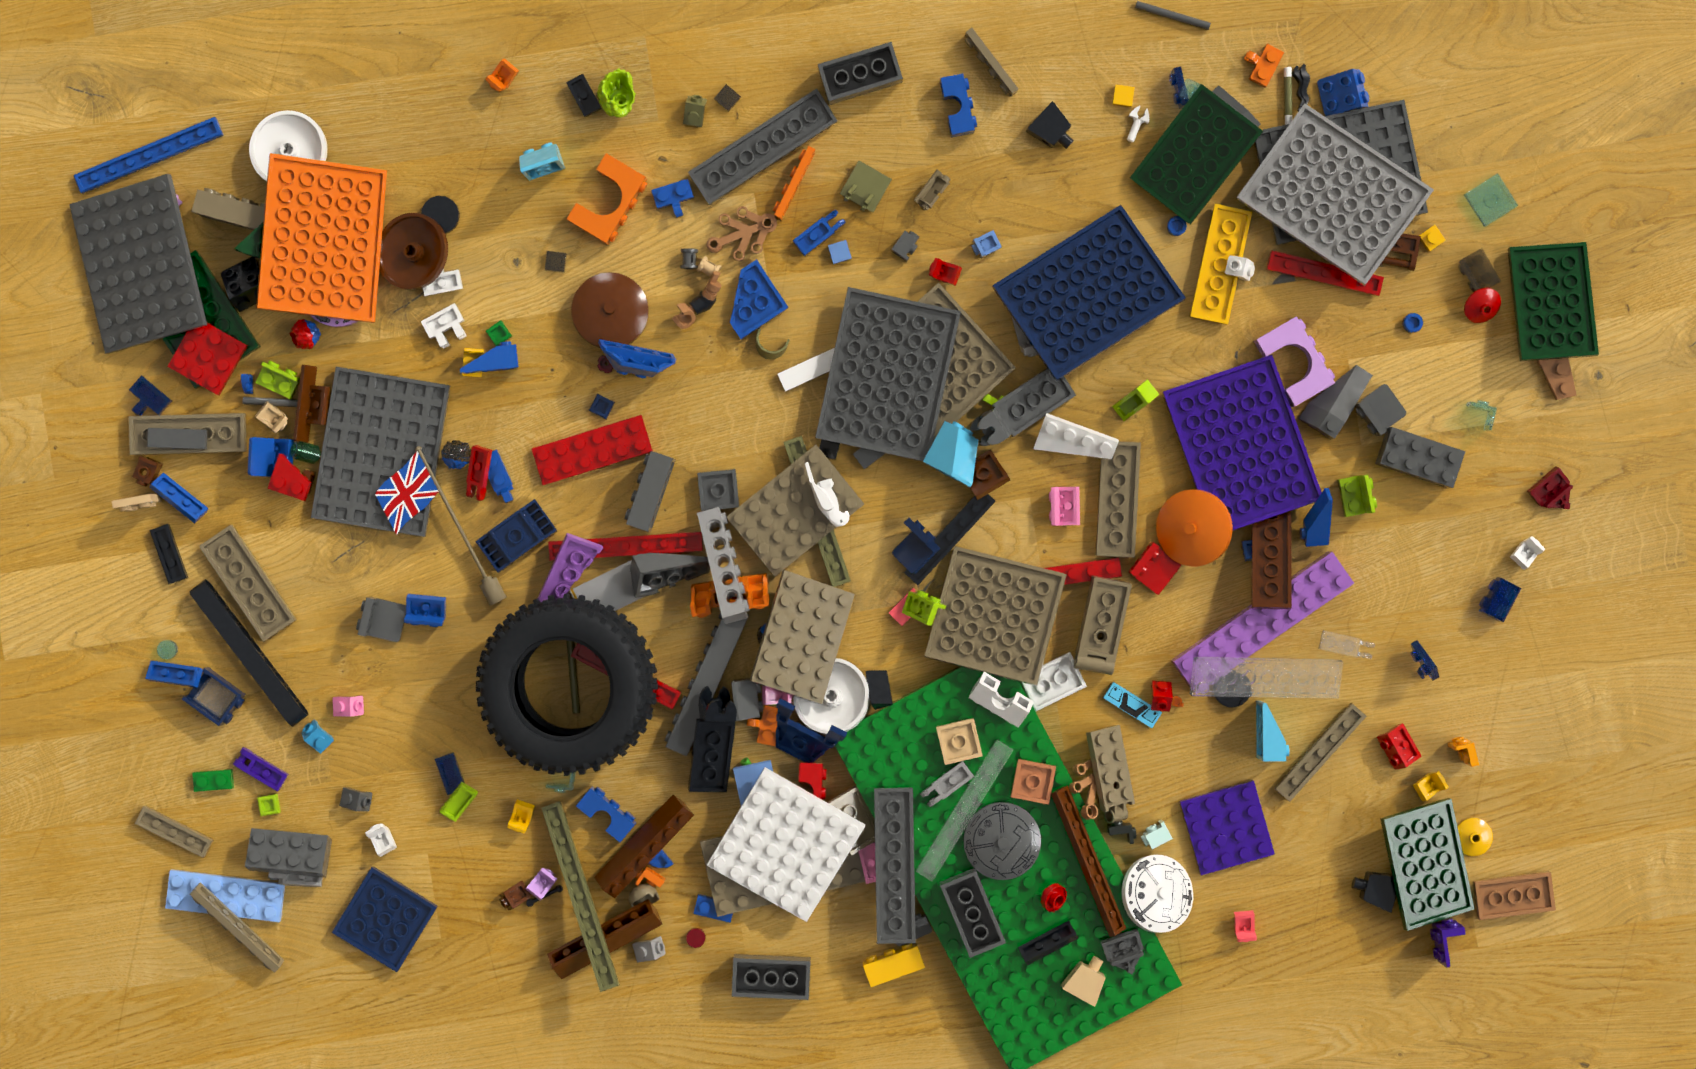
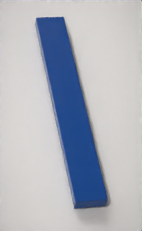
[73,117,224,194]

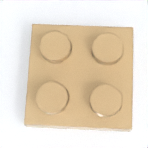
[112,494,162,512]
[936,718,983,765]

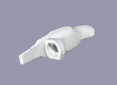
[805,462,849,527]

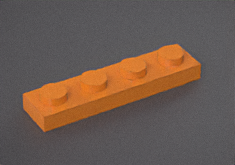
[773,146,816,221]

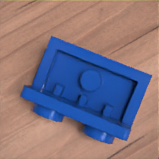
[404,594,446,627]

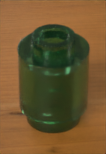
[290,441,321,464]

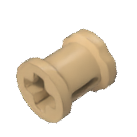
[697,256,722,277]

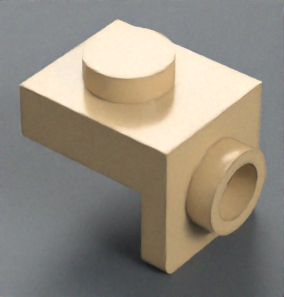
[255,401,288,433]

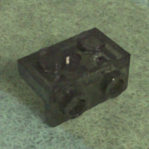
[1458,248,1501,292]

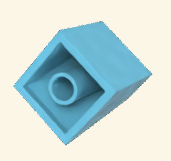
[923,421,978,487]

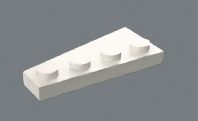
[1033,413,1119,459]

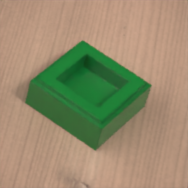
[486,320,512,346]

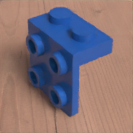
[1317,69,1369,116]
[248,437,294,477]

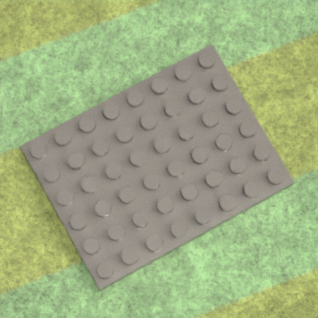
[1237,103,1434,286]

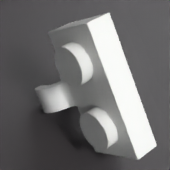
[423,269,463,296]

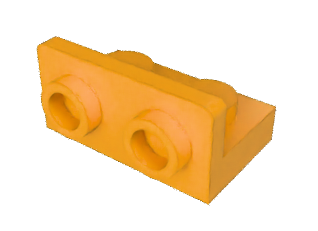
[1447,737,1479,767]

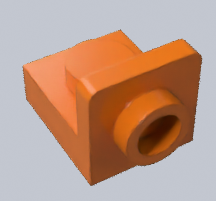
[635,866,666,887]

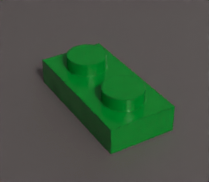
[192,769,234,792]

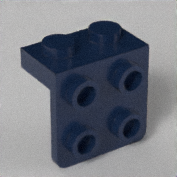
[892,518,941,575]

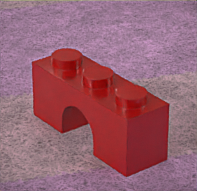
[799,763,827,799]

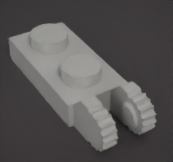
[920,761,974,807]

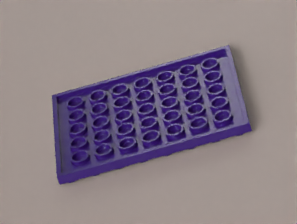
[1162,355,1322,530]

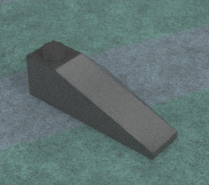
[1298,365,1373,440]
[630,553,710,598]

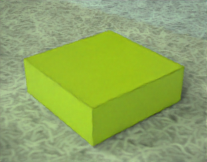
[257,794,281,816]

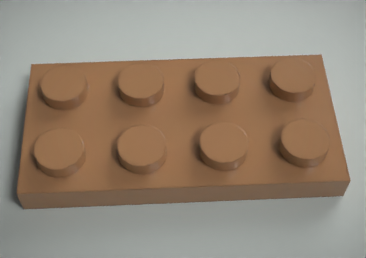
[1473,871,1556,920]

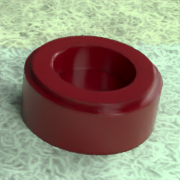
[686,928,706,948]

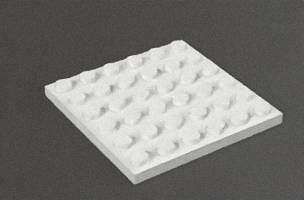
[707,767,865,922]

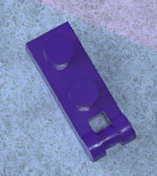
[233,747,289,792]

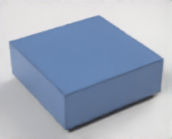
[828,240,852,264]

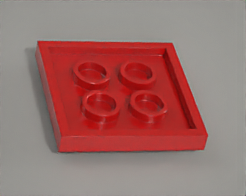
[167,322,248,396]

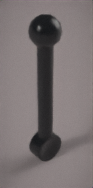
[526,885,563,907]

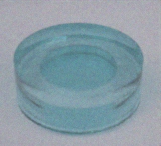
[157,640,178,659]

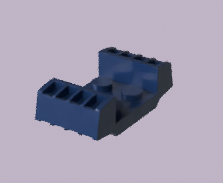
[475,499,557,572]

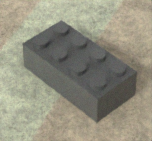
[818,42,903,105]
[1375,427,1466,488]
[624,451,676,532]
[245,828,332,878]
[939,868,1006,958]
[732,954,811,1000]

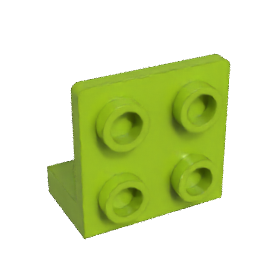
[1338,475,1377,517]

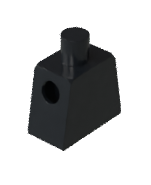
[1026,101,1074,149]
[1352,871,1396,913]

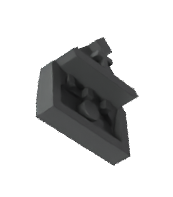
[1100,928,1144,974]

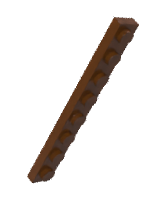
[1051,785,1126,937]

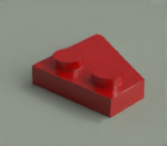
[267,453,312,501]

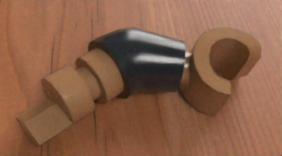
[672,271,722,329]

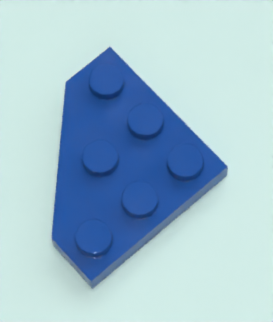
[730,259,789,339]

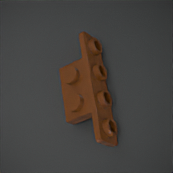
[293,365,330,443]

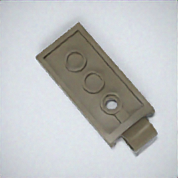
[1086,725,1135,824]

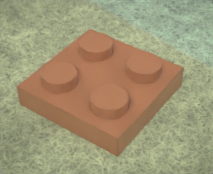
[1010,759,1056,805]

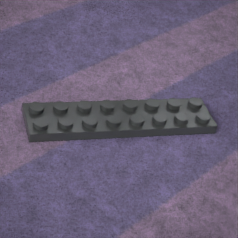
[688,89,838,205]
[874,787,916,944]

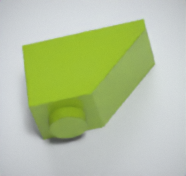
[1112,379,1159,421]

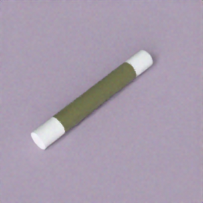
[1284,67,1293,125]

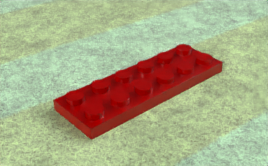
[532,415,653,485]

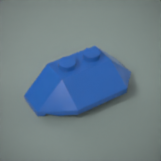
[598,339,676,378]

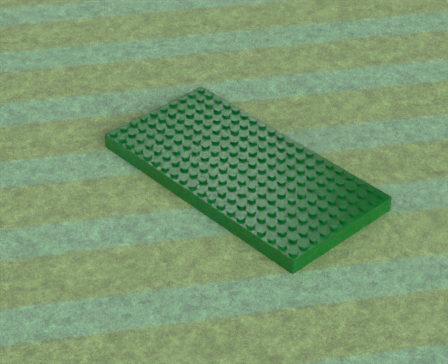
[835,666,1182,1069]

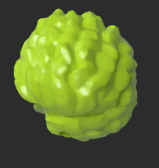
[597,68,636,118]

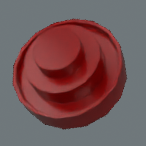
[1041,883,1067,912]

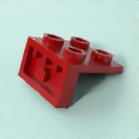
[1128,542,1181,595]

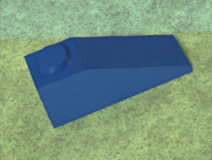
[459,341,519,374]
[1300,488,1333,547]

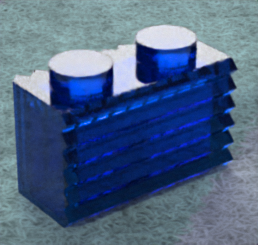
[1479,577,1522,622]

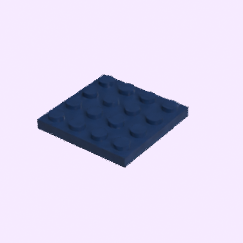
[332,866,438,972]

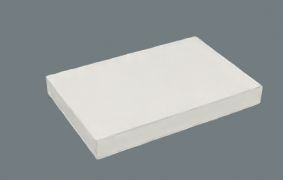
[1021,652,1087,712]

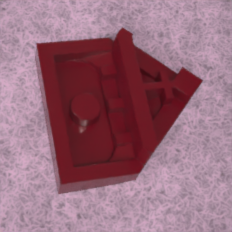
[1527,466,1573,509]

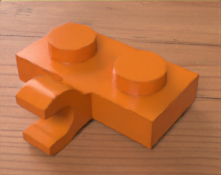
[1244,44,1284,88]
[747,705,778,746]

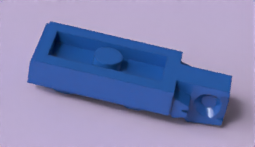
[488,449,514,503]

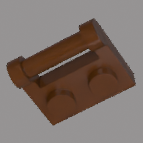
[1380,233,1421,271]

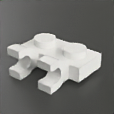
[421,303,467,349]

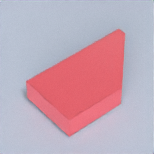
[889,588,915,626]

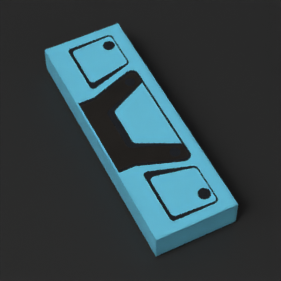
[1103,682,1162,728]

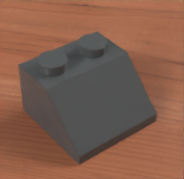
[732,678,763,721]

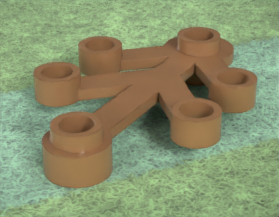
[707,206,777,261]
[1069,757,1115,820]

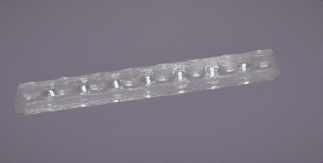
[916,739,1014,882]

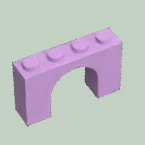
[1254,316,1335,407]

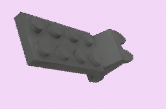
[970,368,1076,446]

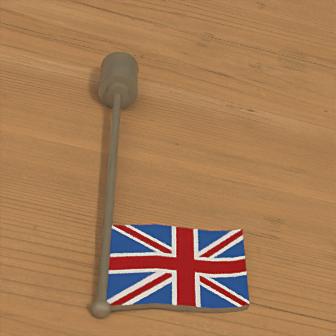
[375,446,507,606]

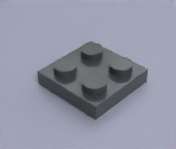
[697,469,739,511]

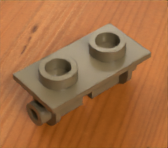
[914,169,951,210]

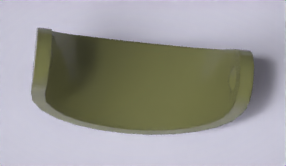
[755,328,790,360]

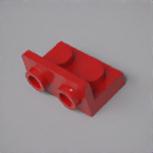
[1377,723,1422,770]

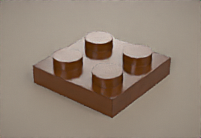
[968,449,1010,500]

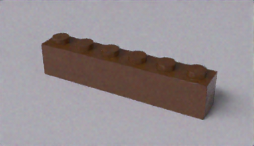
[594,794,694,898]
[547,899,663,979]

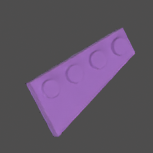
[538,533,603,602]

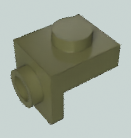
[683,95,707,127]

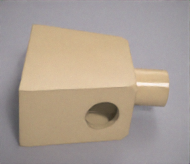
[1061,956,1105,1007]

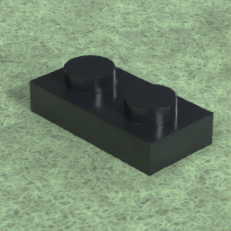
[566,74,602,117]

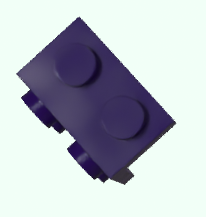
[1430,918,1466,968]

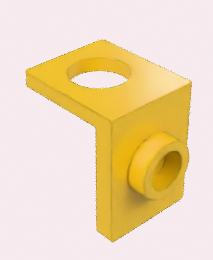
[462,348,484,377]

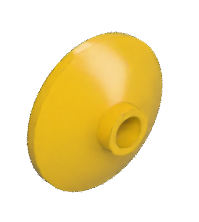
[1457,818,1493,856]

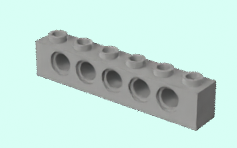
[697,507,750,624]

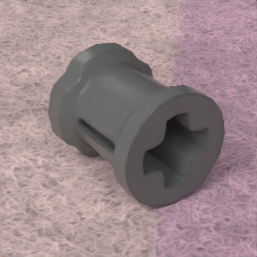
[680,248,698,269]

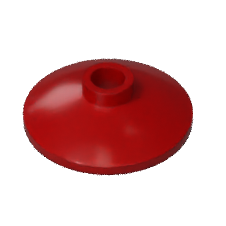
[1464,288,1501,323]

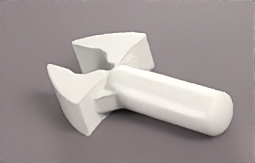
[1127,106,1149,142]

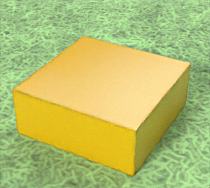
[1112,85,1135,107]

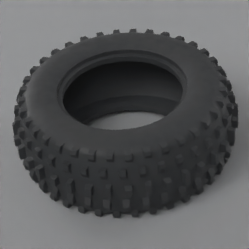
[476,594,658,776]

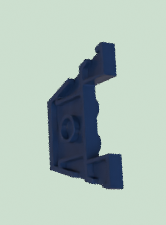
[776,698,847,763]

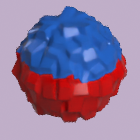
[289,319,321,350]

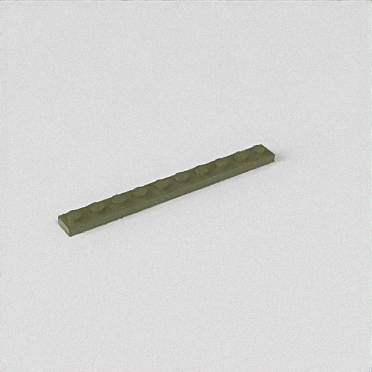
[541,801,620,992]

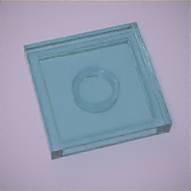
[1464,173,1518,227]

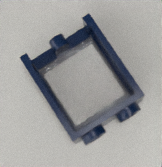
[182,667,246,726]

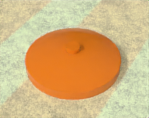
[1156,489,1233,567]

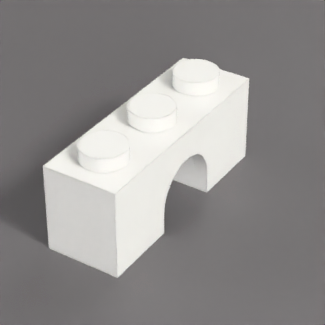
[969,672,1034,728]

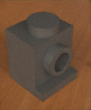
[891,231,919,262]

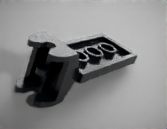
[688,686,737,792]

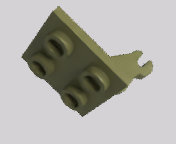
[840,161,892,213]

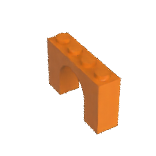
[567,153,648,245]

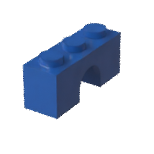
[940,73,977,138]
[576,786,637,842]

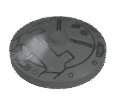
[963,802,1041,880]

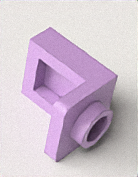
[526,868,557,901]

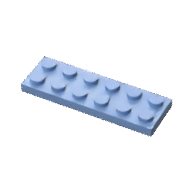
[165,869,285,922]

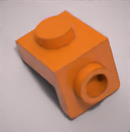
[485,58,519,92]

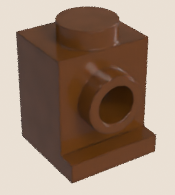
[132,456,163,487]

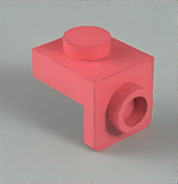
[1234,910,1257,942]

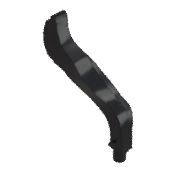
[1292,64,1310,112]

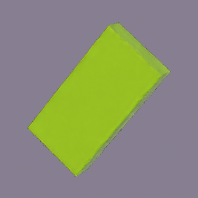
[439,782,478,822]

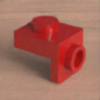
[929,258,962,286]
[1151,680,1173,712]

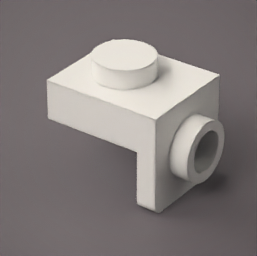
[1225,255,1255,281]
[1510,536,1545,570]
[365,824,397,857]

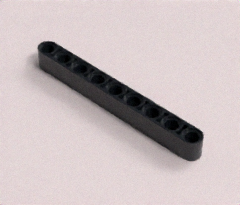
[189,579,309,727]

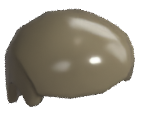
[629,884,660,907]

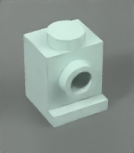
[1141,819,1173,849]

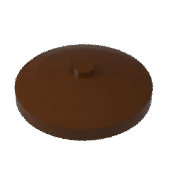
[379,213,448,290]
[571,272,649,348]

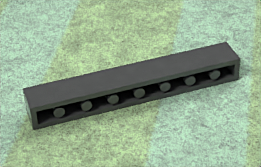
[664,613,749,756]

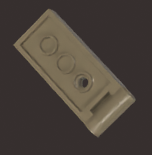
[1074,575,1132,675]

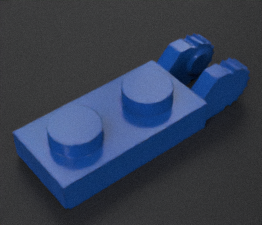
[793,210,846,256]

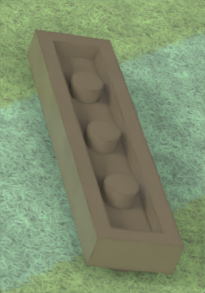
[965,28,1018,97]
[135,806,213,858]

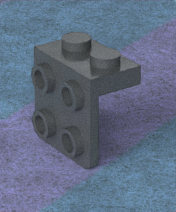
[1355,384,1406,436]
[356,597,406,642]

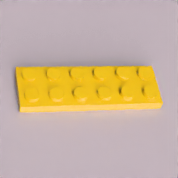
[1189,204,1252,325]

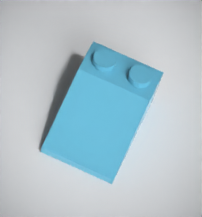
[519,143,565,181]
[1256,700,1289,762]

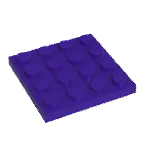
[1179,780,1275,875]

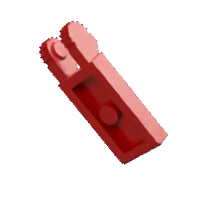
[466,445,492,501]

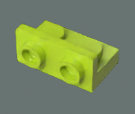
[255,360,300,399]
[902,590,946,626]

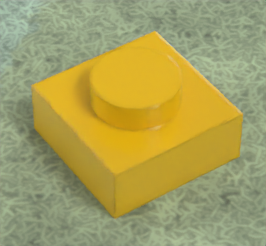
[1419,225,1446,252]

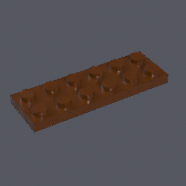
[1252,511,1292,609]

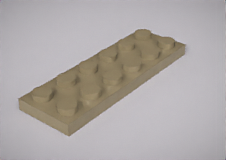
[129,413,247,455]
[1096,441,1141,558]
[199,525,297,642]

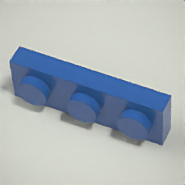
[149,472,208,524]
[145,661,203,688]

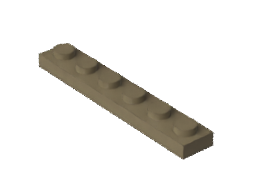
[1274,703,1367,802]
[190,882,284,973]

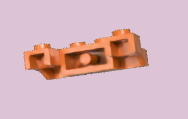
[690,573,769,618]

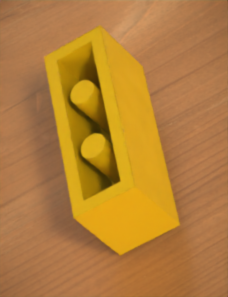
[863,943,925,987]

